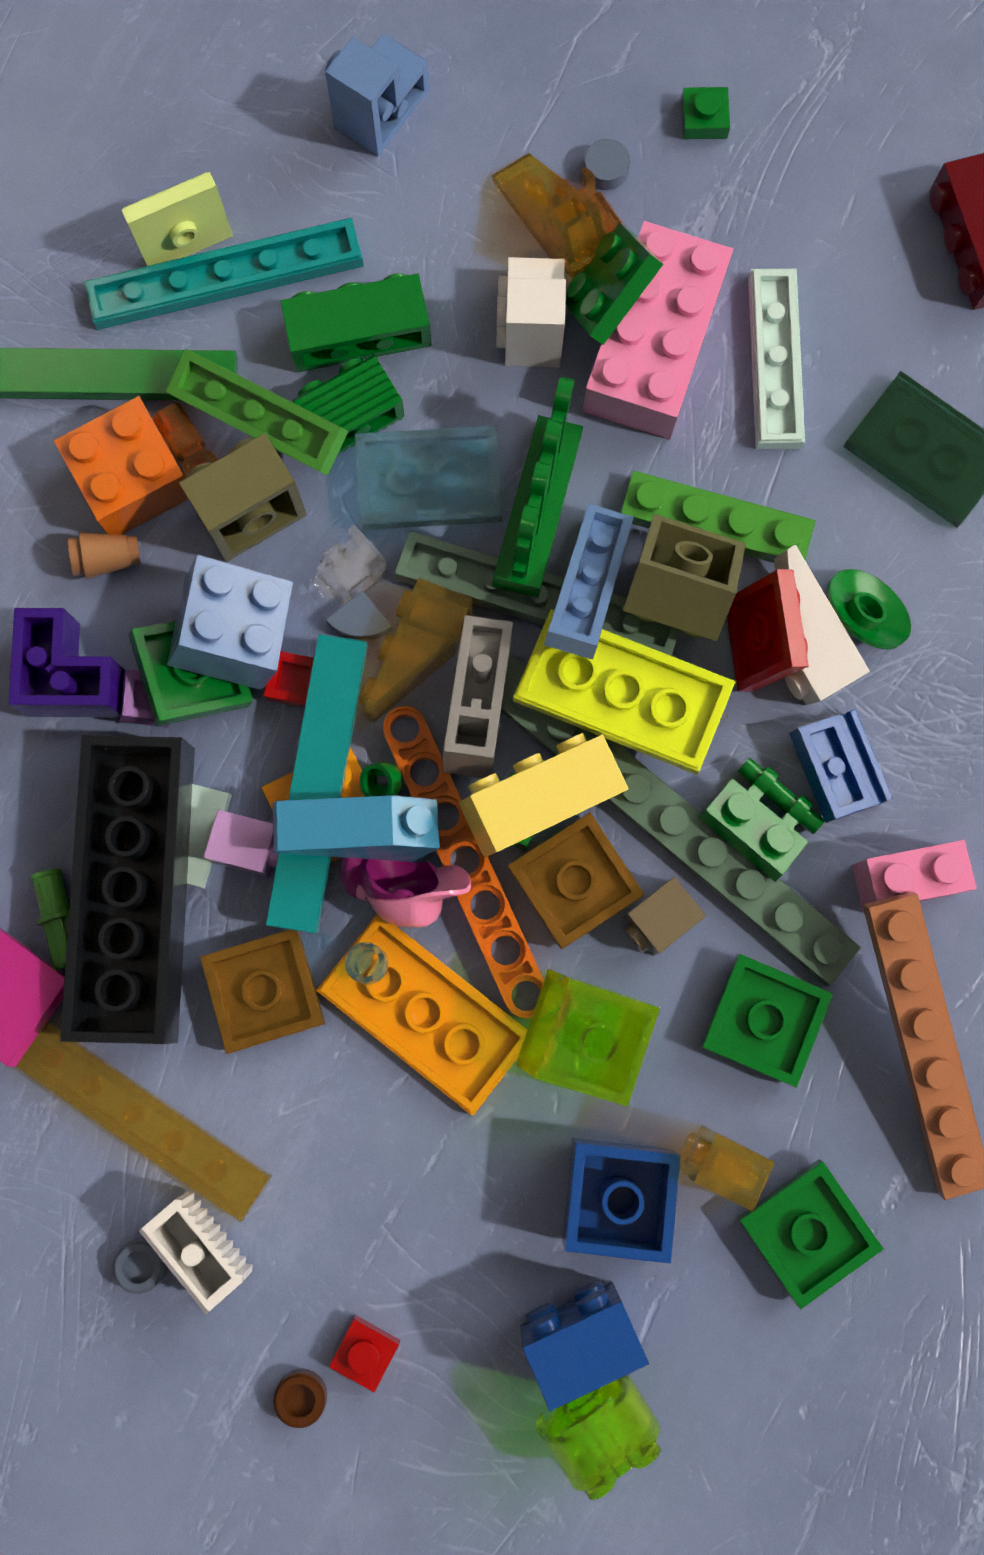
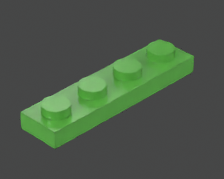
[166,348,348,475]
[621,470,816,562]

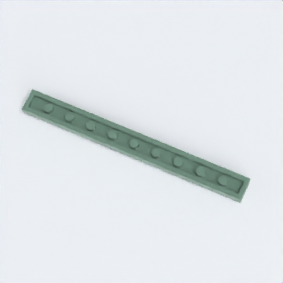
[454,653,861,986]

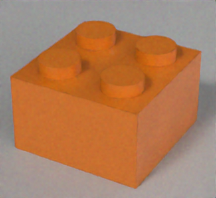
[53,396,188,535]

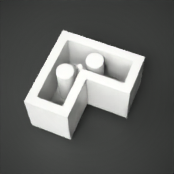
[496,257,566,368]

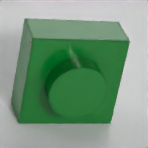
[681,87,730,139]

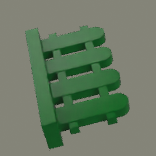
[492,377,584,598]

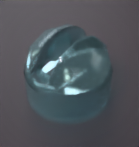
[345,942,389,985]

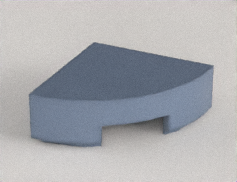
[325,590,394,639]

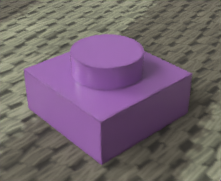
[119,669,170,728]

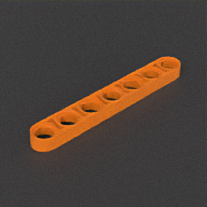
[383,706,549,1019]

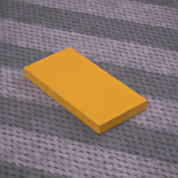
[316,914,535,1116]

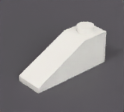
[774,545,870,705]

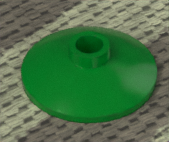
[827,569,911,650]

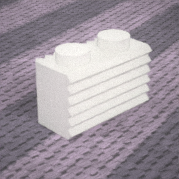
[139,1192,253,1314]

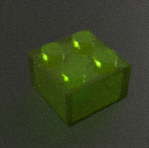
[516,968,660,1107]

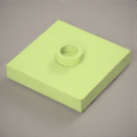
[121,172,233,266]

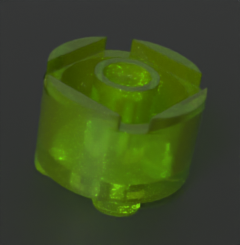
[536,1374,661,1500]

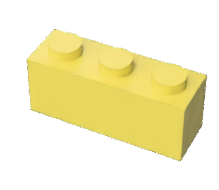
[458,733,629,857]

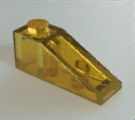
[492,153,607,278]

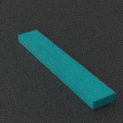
[84,217,364,330]
[266,634,368,934]

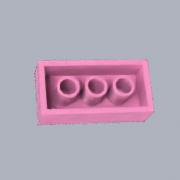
[582,221,734,440]

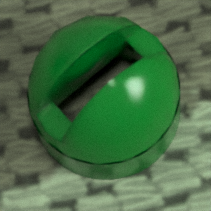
[360,762,403,797]

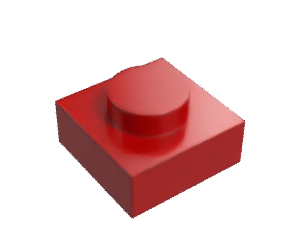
[263,651,314,708]
[329,1315,400,1393]

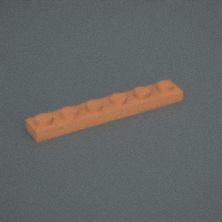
[862,891,984,1200]

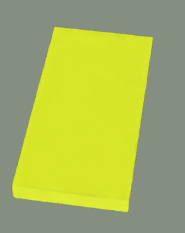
[513,609,736,775]

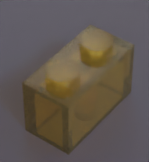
[679,1125,775,1212]

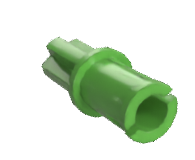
[30,868,70,969]

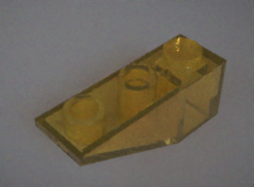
[360,578,473,723]

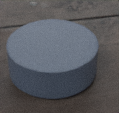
[584,139,630,189]
[113,1238,168,1294]

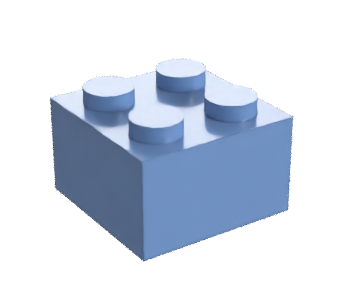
[167,554,293,690]

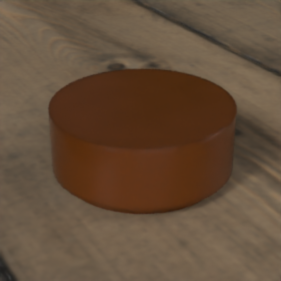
[273,1369,327,1428]

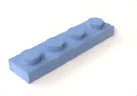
[544,503,634,660]

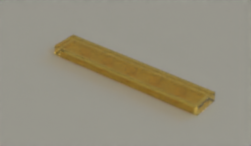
[17,1021,272,1222]

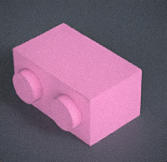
[852,840,977,913]

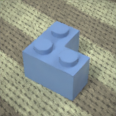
[325,33,430,156]

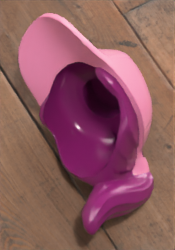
[340,857,471,928]

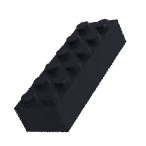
[60,735,195,1044]

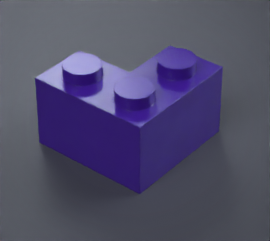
[8,608,126,717]

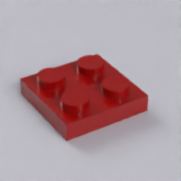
[727,569,809,692]

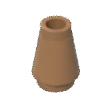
[68,532,141,580]

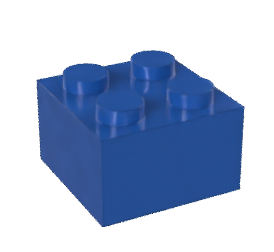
[562,1138,681,1264]
[520,1280,649,1412]

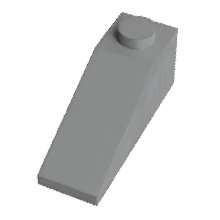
[443,615,513,778]

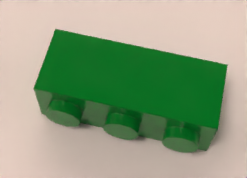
[280,273,432,373]

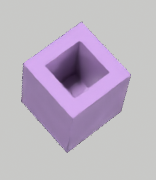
[204,809,279,877]

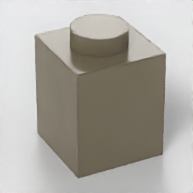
[623,876,706,956]

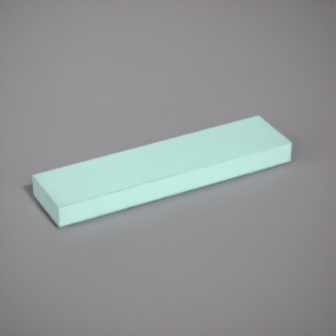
[748,268,805,449]

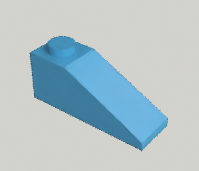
[273,795,440,862]

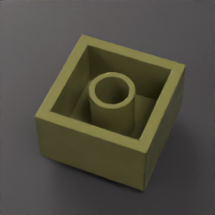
[179,433,307,562]
[623,514,746,641]

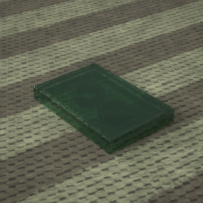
[843,371,984,528]

